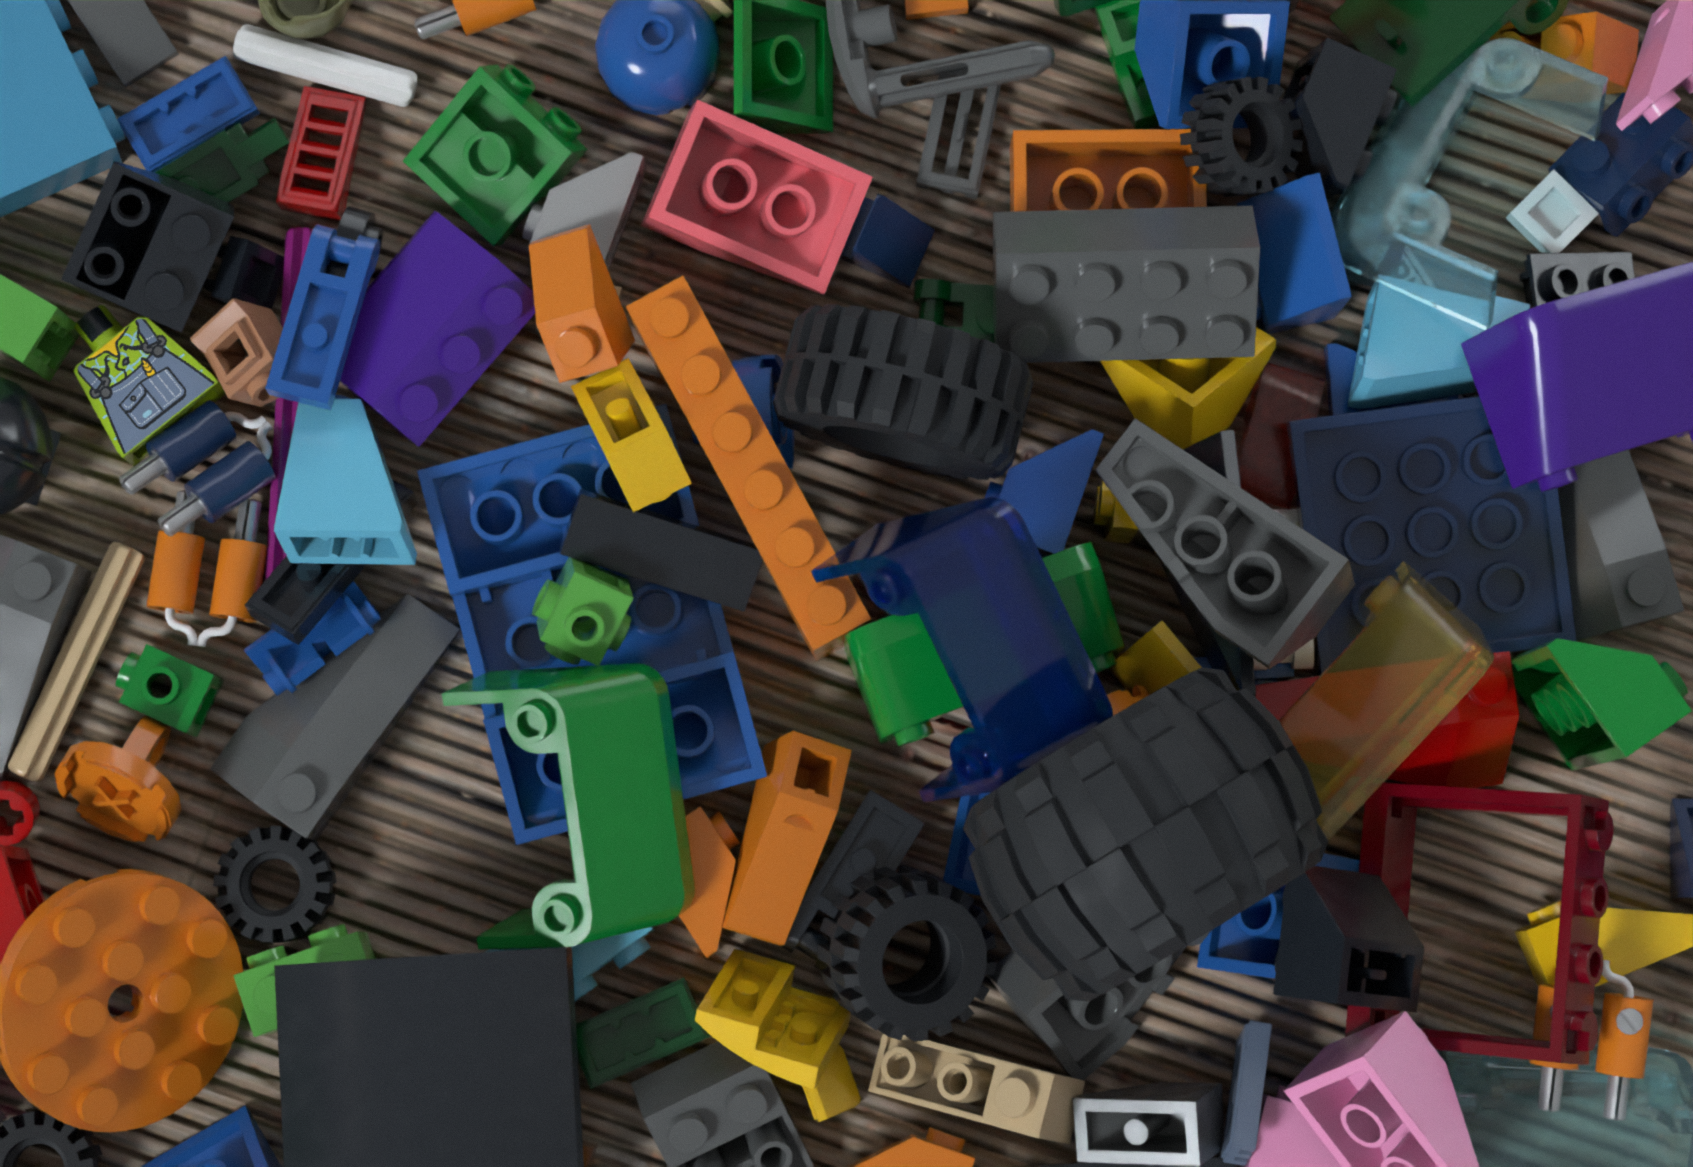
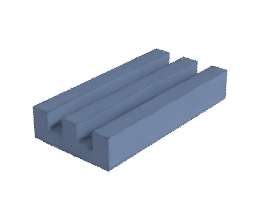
[1220,1020,1272,1166]

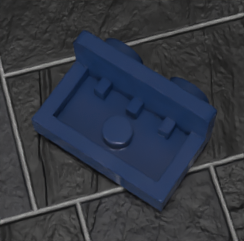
[1548,92,1693,237]

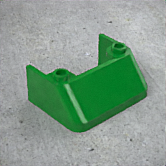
[844,542,1125,747]
[442,663,695,949]

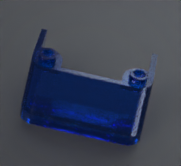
[811,497,1113,802]

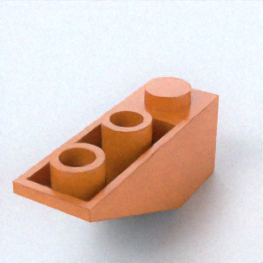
[722,731,852,946]

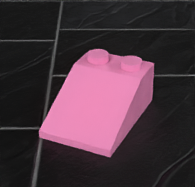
[1283,1011,1479,1167]

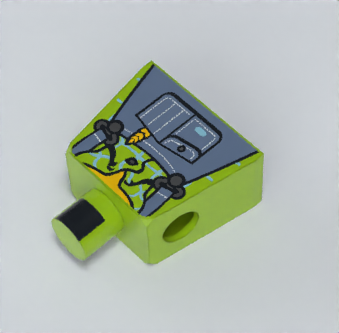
[73,305,226,466]

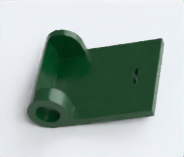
[1329,0,1569,108]

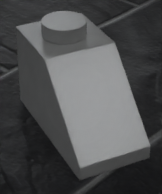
[523,152,647,271]

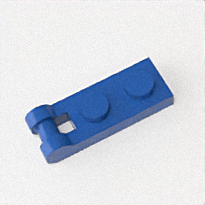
[265,224,380,410]

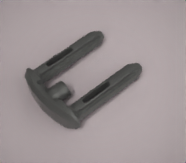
[826,0,1055,119]

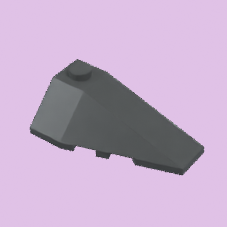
[1096,418,1355,669]
[0,535,92,781]

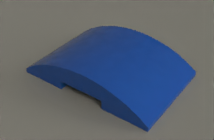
[417,404,768,845]

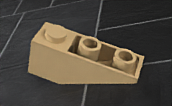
[868,1034,1085,1144]

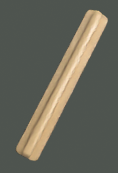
[8,542,145,782]

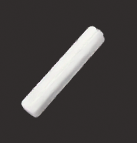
[233,24,417,107]

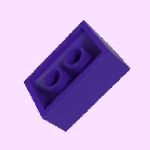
[340,211,535,447]

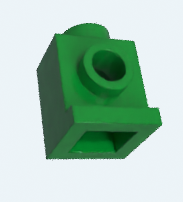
[115,644,224,737]

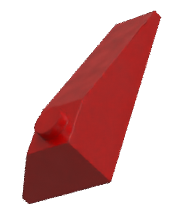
[1255,651,1519,788]

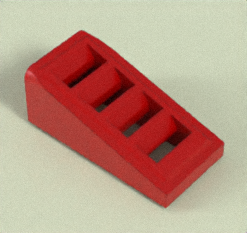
[276,86,367,221]

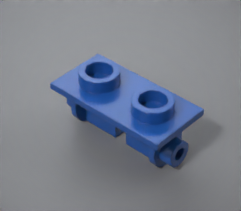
[244,581,382,696]

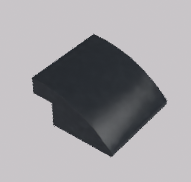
[274,947,584,1167]

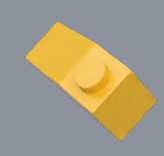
[1514,900,1693,987]

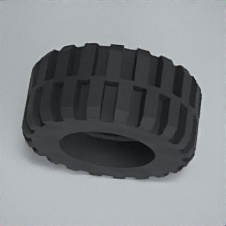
[773,304,1033,480]

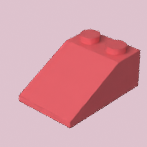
[641,100,873,295]

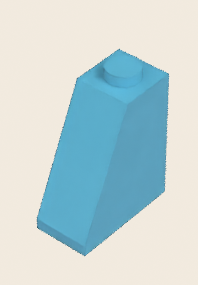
[1347,267,1530,409]
[274,395,417,565]

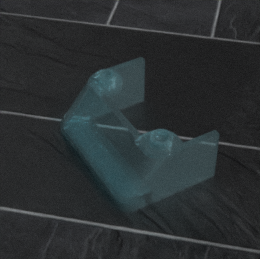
[1331,38,1608,330]

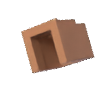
[190,298,283,407]

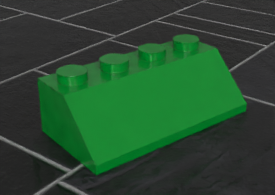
[1511,638,1692,771]

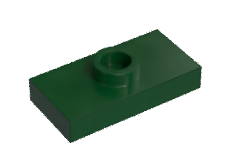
[576,977,710,1089]

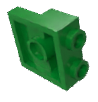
[403,64,588,247]

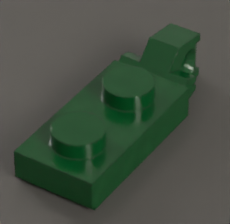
[152,117,290,203]

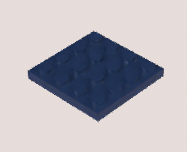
[1286,396,1577,676]

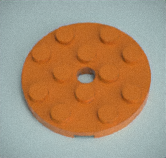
[0,869,244,1133]

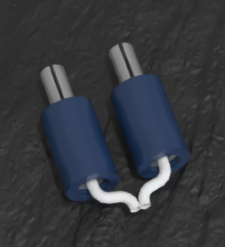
[119,400,275,536]

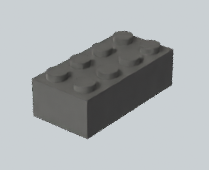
[993,206,1260,363]

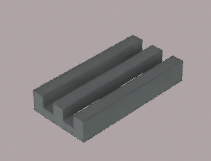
[916,69,1001,199]

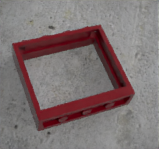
[1345,782,1614,1065]

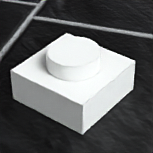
[1506,169,1599,253]

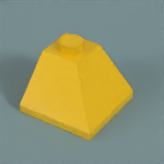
[1100,327,1276,449]

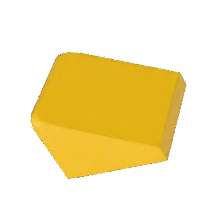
[802,1045,861,1122]

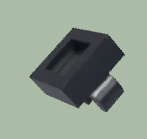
[203,236,284,309]

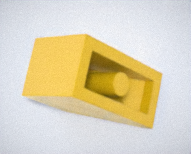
[571,358,692,512]

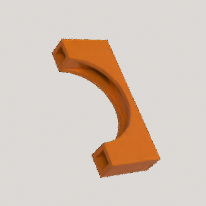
[626,276,872,662]

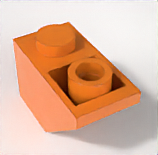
[1486,11,1639,97]

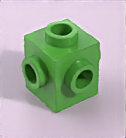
[532,557,634,666]

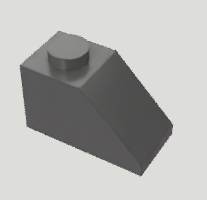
[1073,1082,1224,1166]

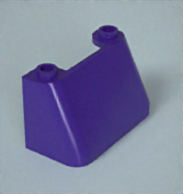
[1461,262,1693,493]

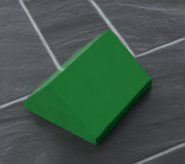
[734,0,833,134]

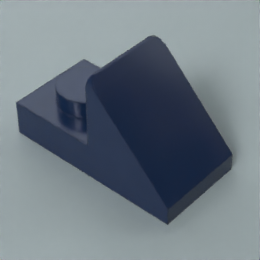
[840,193,935,289]

